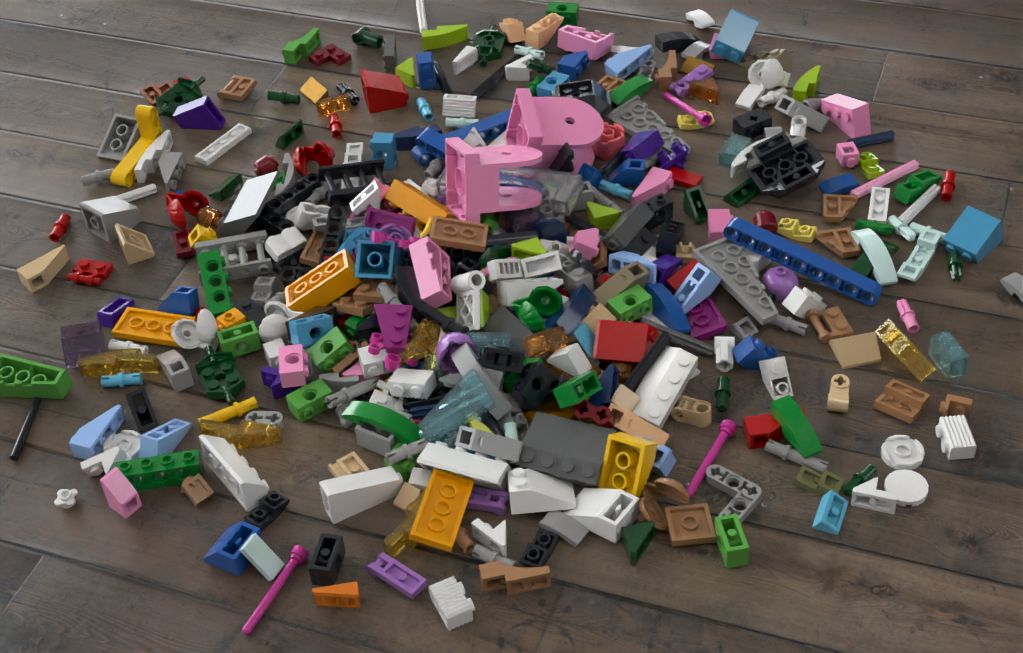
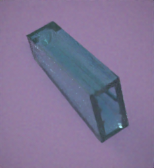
[418,369,496,443]

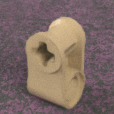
[827,374,850,413]
[671,395,712,428]

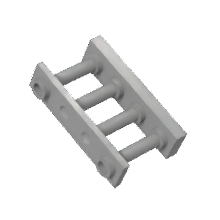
[194,230,274,286]

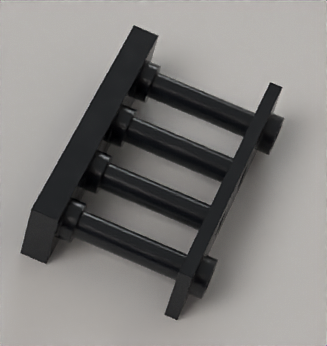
[317,159,392,207]

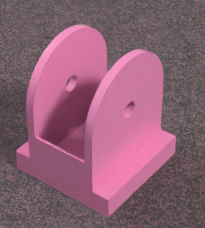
[504,88,604,181]
[445,137,542,223]

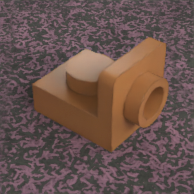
[939,394,973,419]
[180,473,214,507]

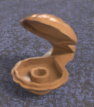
[638,478,690,530]

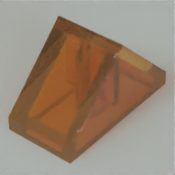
[689,78,720,105]

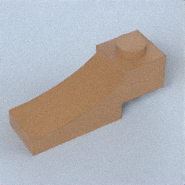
[655,50,677,91]
[479,560,551,595]

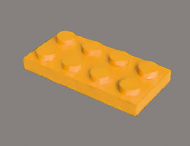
[111,307,196,348]
[409,468,475,552]

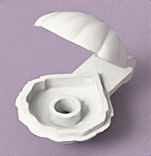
[748,58,791,89]
[258,301,304,343]
[171,309,219,352]

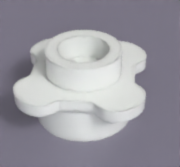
[54,489,78,509]

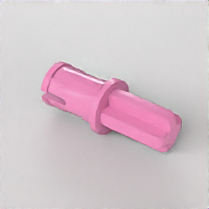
[896,299,920,334]

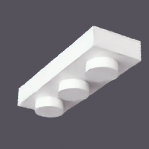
[868,186,890,224]

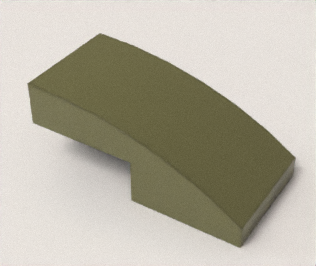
[793,465,845,495]

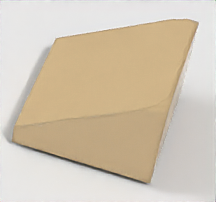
[611,384,640,412]
[393,482,423,514]

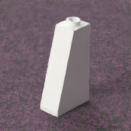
[319,466,404,524]

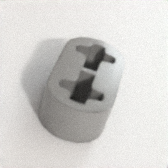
[245,411,284,431]

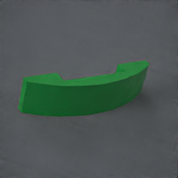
[342,401,424,445]

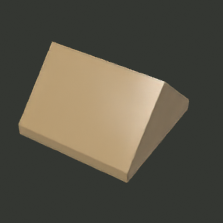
[115,223,155,265]
[829,332,881,369]

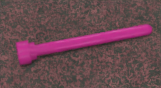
[663,92,712,127]
[686,419,737,497]
[242,545,309,635]

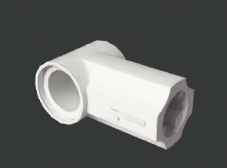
[790,115,807,137]
[540,239,570,258]
[714,336,735,372]

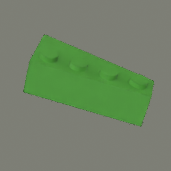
[0,353,73,399]

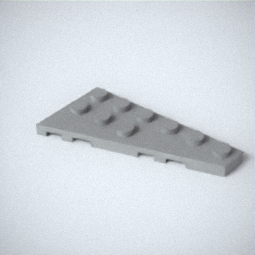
[604,95,690,155]
[692,237,778,325]

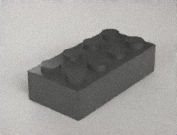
[383,35,397,73]

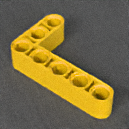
[110,104,163,187]

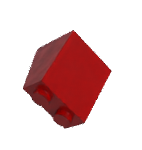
[360,69,409,114]
[592,320,659,368]

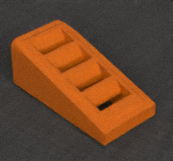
[312,581,361,608]

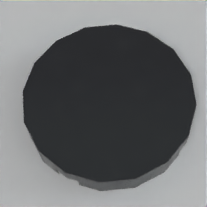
[568,249,600,280]

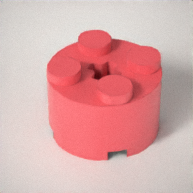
[591,122,625,161]

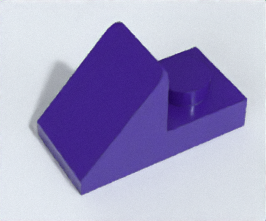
[261,366,302,399]

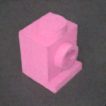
[835,142,860,168]

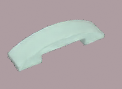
[851,228,898,286]
[897,228,942,282]

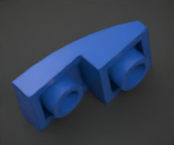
[818,173,860,195]

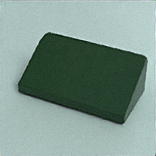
[275,119,304,150]
[208,173,243,201]
[722,178,760,209]
[478,245,512,268]

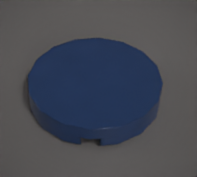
[532,217,568,243]

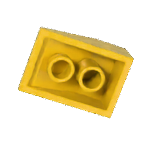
[598,432,658,498]

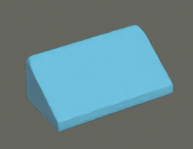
[573,323,600,366]
[812,490,849,535]

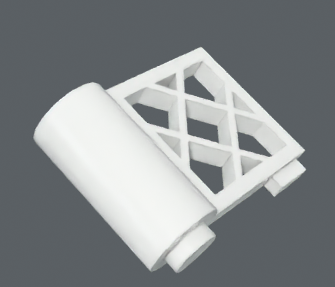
[450,270,486,332]

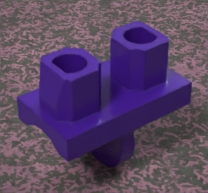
[657,140,689,170]

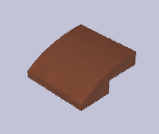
[139,80,181,107]

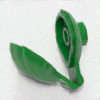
[511,286,563,333]

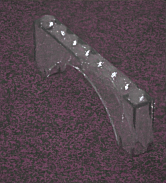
[436,166,584,216]

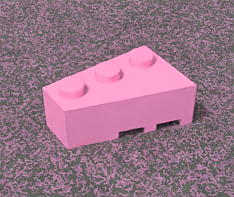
[557,25,614,60]
[821,93,871,138]
[409,236,452,308]

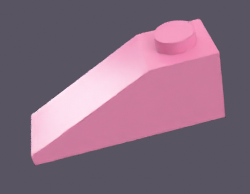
[631,167,674,208]

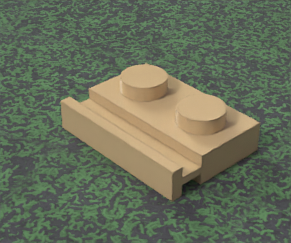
[328,451,370,478]

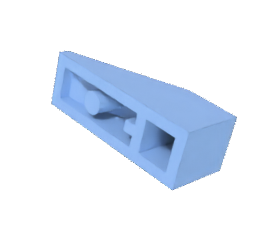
[604,44,653,79]
[608,251,657,284]
[674,262,722,314]
[69,404,125,460]
[139,419,192,458]

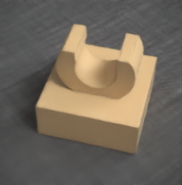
[676,242,695,263]

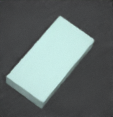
[239,533,285,581]

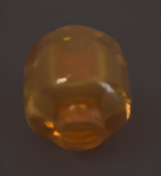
[196,206,223,231]

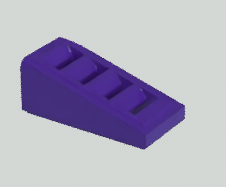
[97,296,135,328]

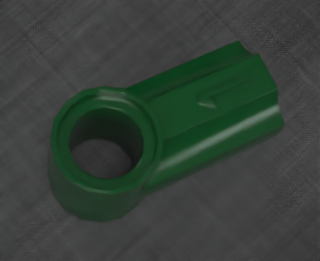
[352,26,384,49]

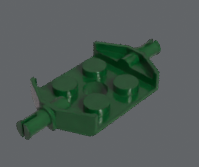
[472,24,507,67]
[154,76,206,118]
[195,345,246,406]

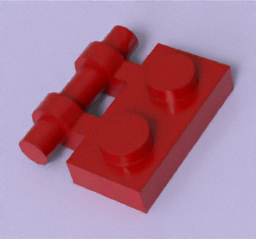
[66,258,114,286]

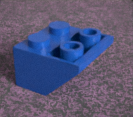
[203,521,263,576]

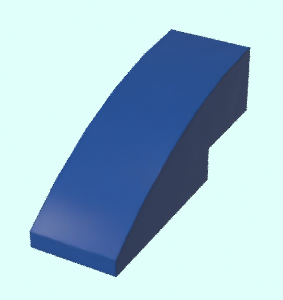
[645,283,691,333]

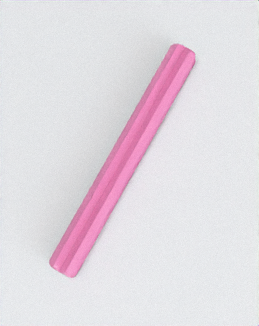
[850,160,919,199]

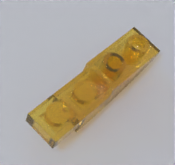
[400,317,441,361]
[874,319,936,382]
[77,348,161,377]
[198,419,282,450]
[383,489,426,558]

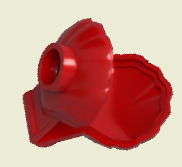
[293,141,335,177]
[165,190,210,230]

